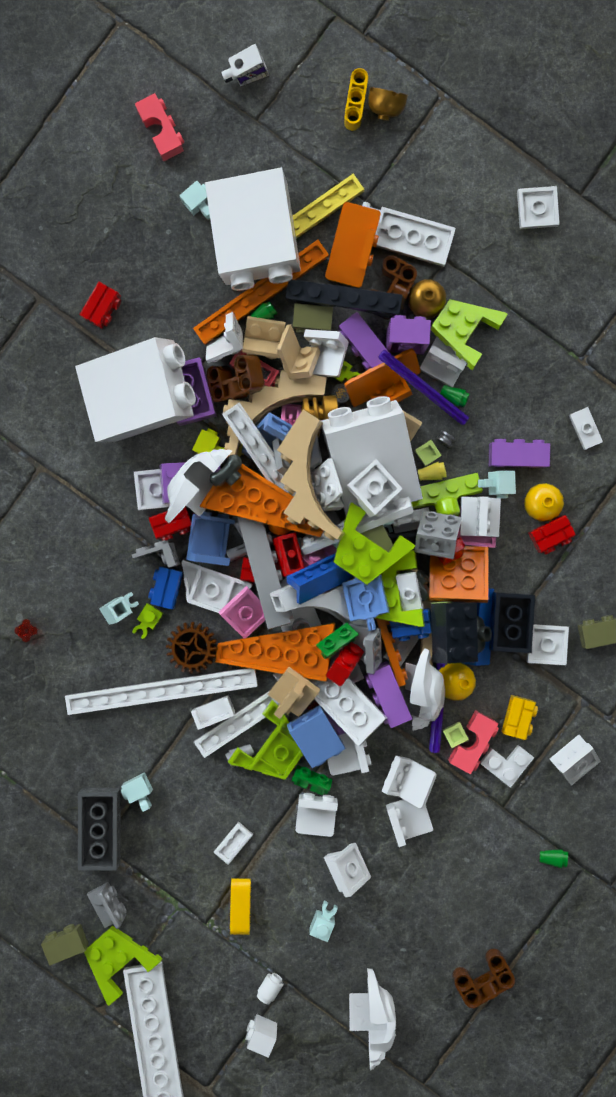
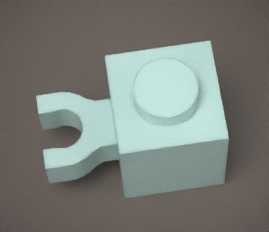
[179,181,210,220]
[478,471,516,499]
[99,592,139,625]
[121,772,153,812]
[310,901,338,942]

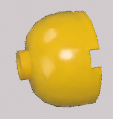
[524,483,564,522]
[439,663,476,700]

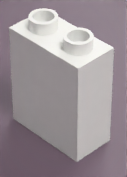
[205,167,301,290]
[75,337,195,442]
[322,396,423,516]

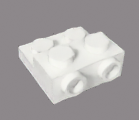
[346,459,402,517]

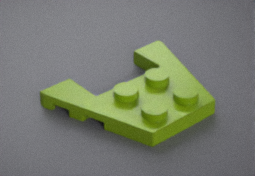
[430,299,508,370]
[333,502,416,585]
[376,550,425,627]
[228,700,303,780]
[84,925,163,1006]

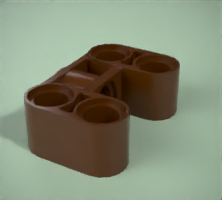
[371,255,417,320]
[206,355,264,402]
[452,948,515,1008]

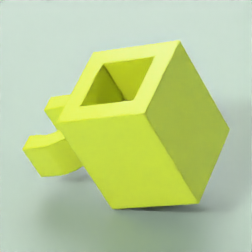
[192,428,224,454]

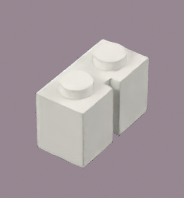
[245,1014,277,1058]

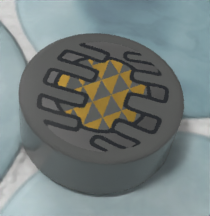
[331,384,349,404]

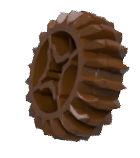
[166,622,218,674]

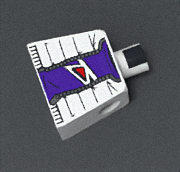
[222,44,269,86]

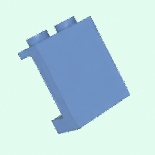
[242,412,292,458]
[186,512,235,566]
[287,705,346,768]

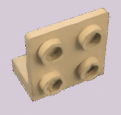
[242,316,286,359]
[276,324,321,379]

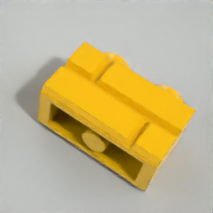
[501,695,538,740]

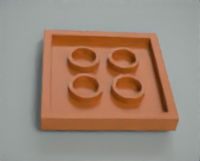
[429,546,488,603]

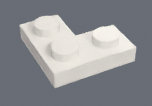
[480,745,534,788]

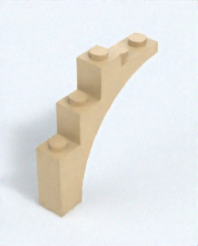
[223,370,327,461]
[277,410,345,541]

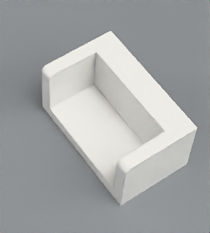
[191,695,236,730]

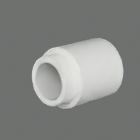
[257,973,284,1004]

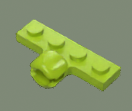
[412,473,483,516]

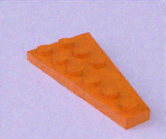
[199,464,324,537]
[215,623,336,682]

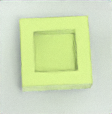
[415,440,442,466]
[443,722,469,748]

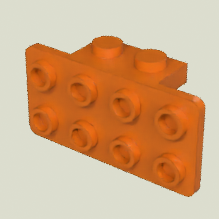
[325,202,381,288]
[344,348,421,407]

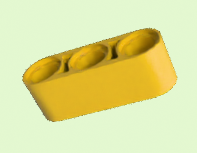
[344,68,368,131]
[230,878,251,935]

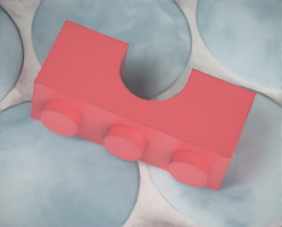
[135,93,184,161]
[448,710,499,774]

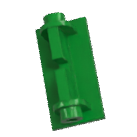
[316,623,359,659]
[291,765,332,796]

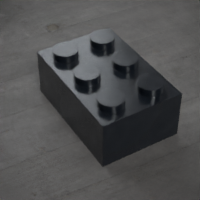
[489,592,535,653]
[431,602,478,664]

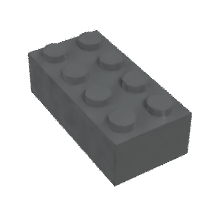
[78,788,121,871]

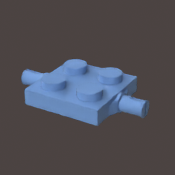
[342,574,390,631]

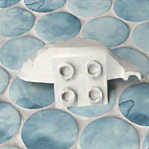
[165,449,232,523]
[405,648,445,731]
[349,968,396,1071]

